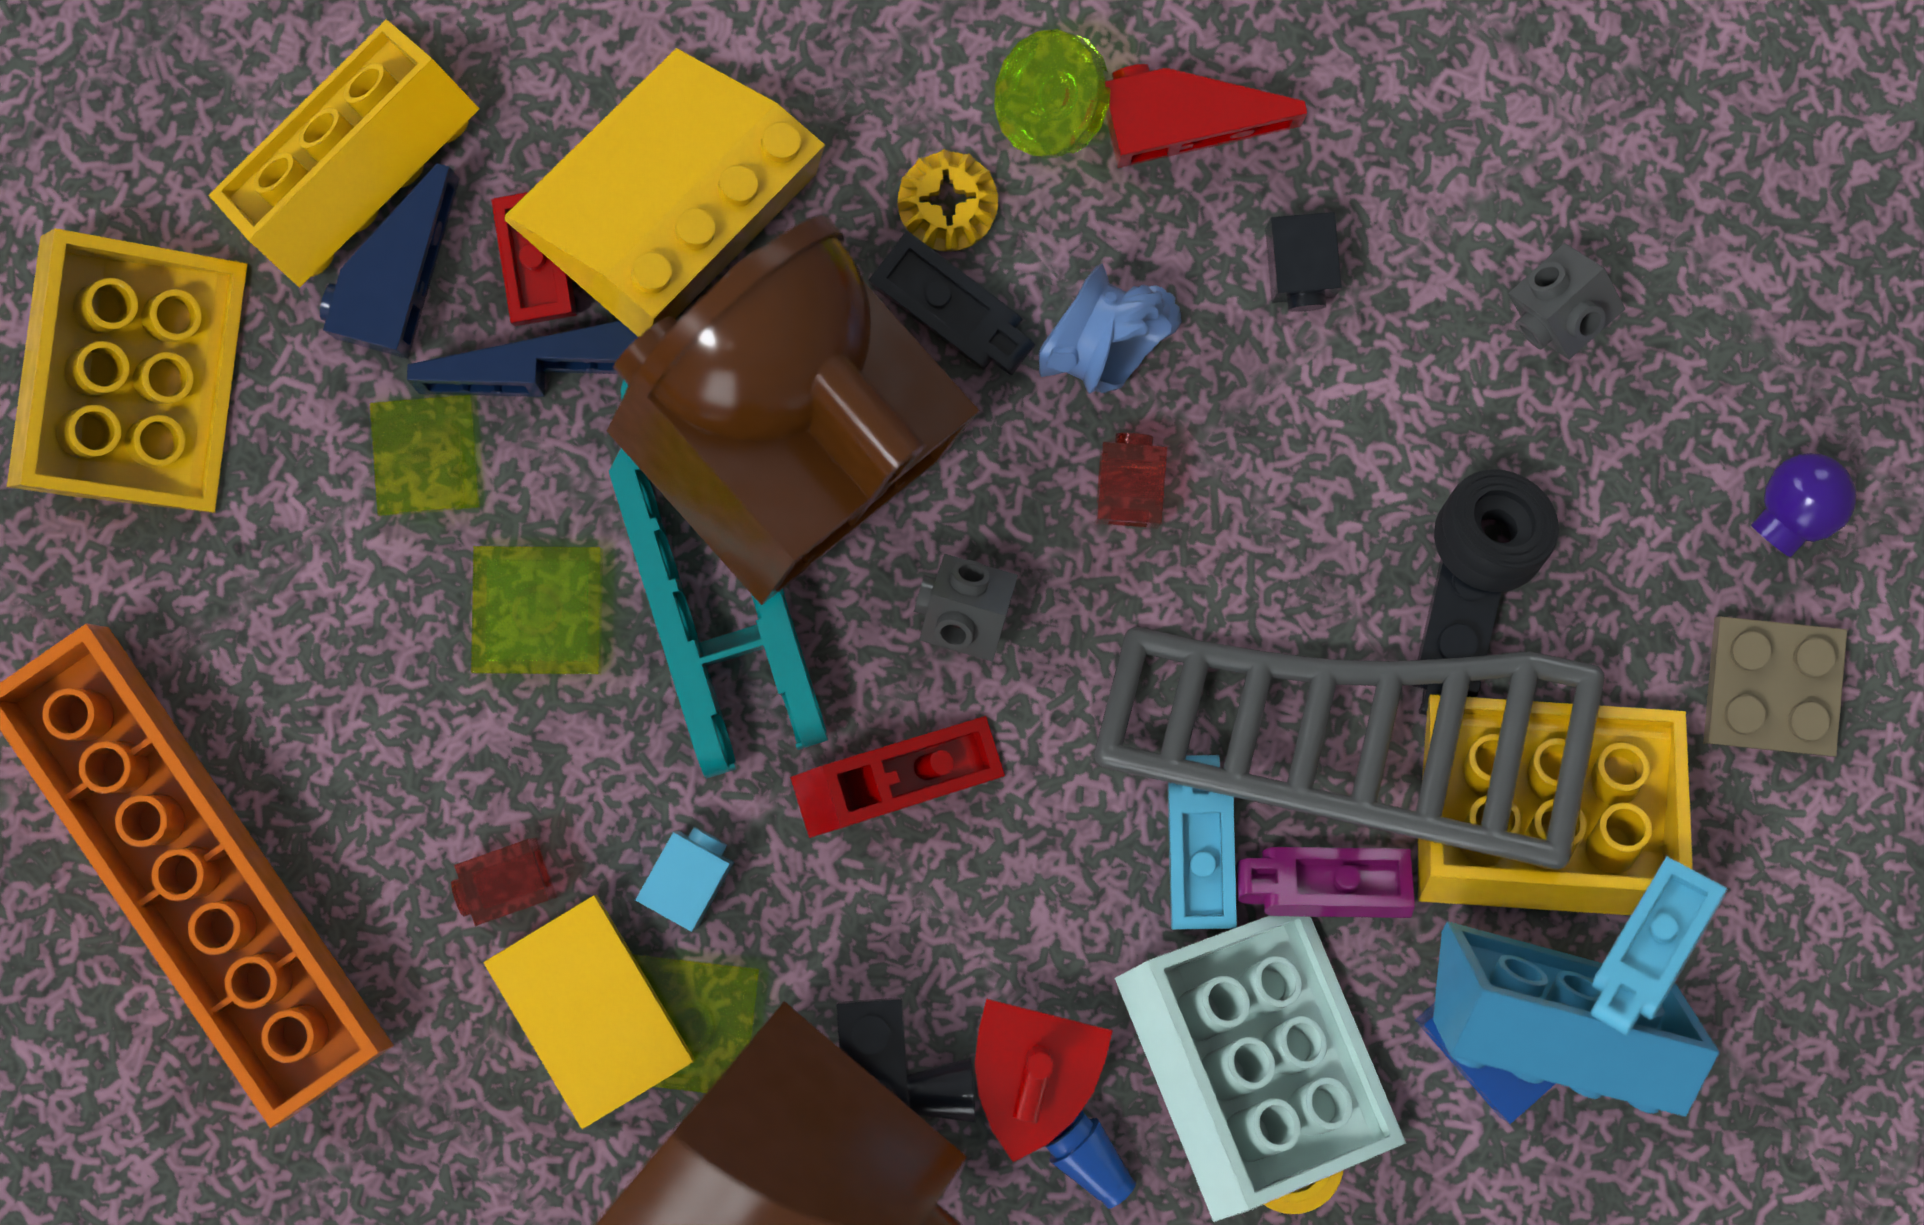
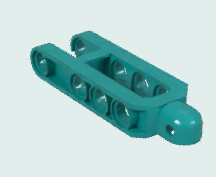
[609,380,828,779]

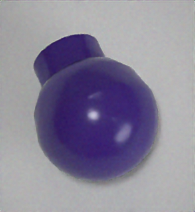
[1751,453,1856,558]

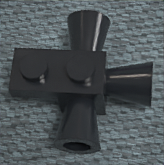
[836,997,976,1123]

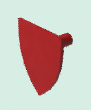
[975,998,1113,1163]

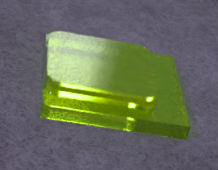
[370,395,480,516]

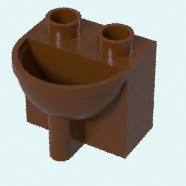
[607,215,980,605]

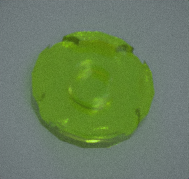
[994,29,1110,159]

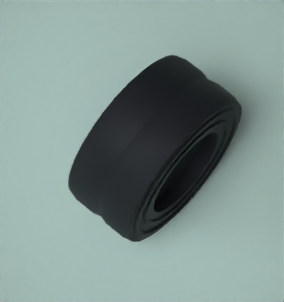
[1434,469,1559,592]

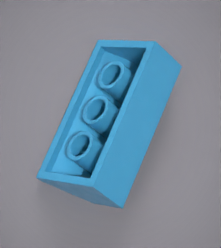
[1433,921,1719,1117]

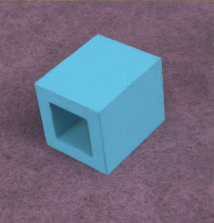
[635,827,734,932]

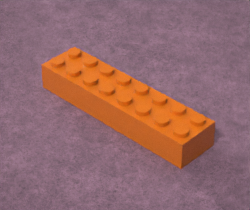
[0,623,394,1128]

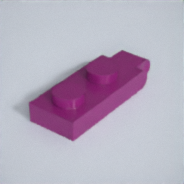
[1237,847,1415,918]

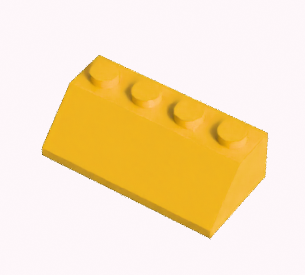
[208,19,480,288]

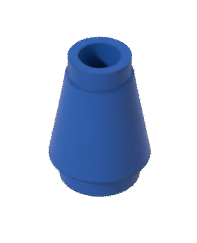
[1045,1111,1136,1209]

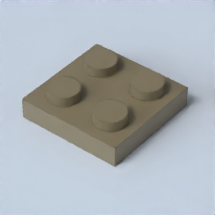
[1703,616,1847,757]

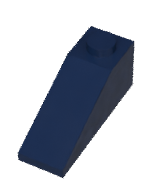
[320,163,460,359]

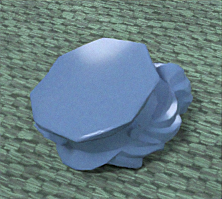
[1039,263,1181,394]

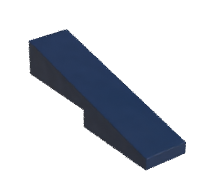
[407,321,638,397]

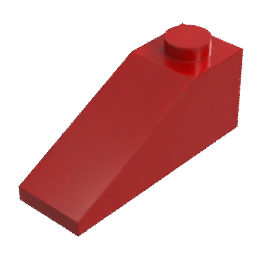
[1101,64,1307,168]
[790,716,1005,838]

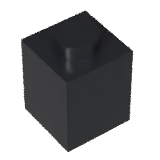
[1265,212,1342,312]

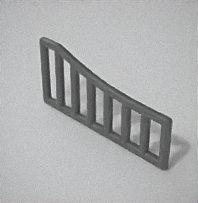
[1094,627,1605,869]

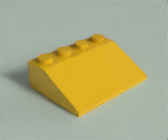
[505,48,825,337]
[7,228,247,513]
[1418,694,1693,915]

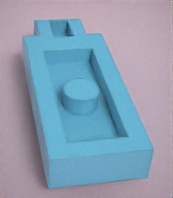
[1168,755,1237,930]
[1590,856,1727,1035]

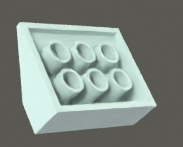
[1115,915,1406,1222]

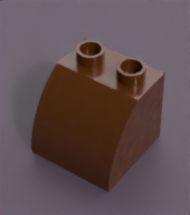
[595,1001,967,1225]

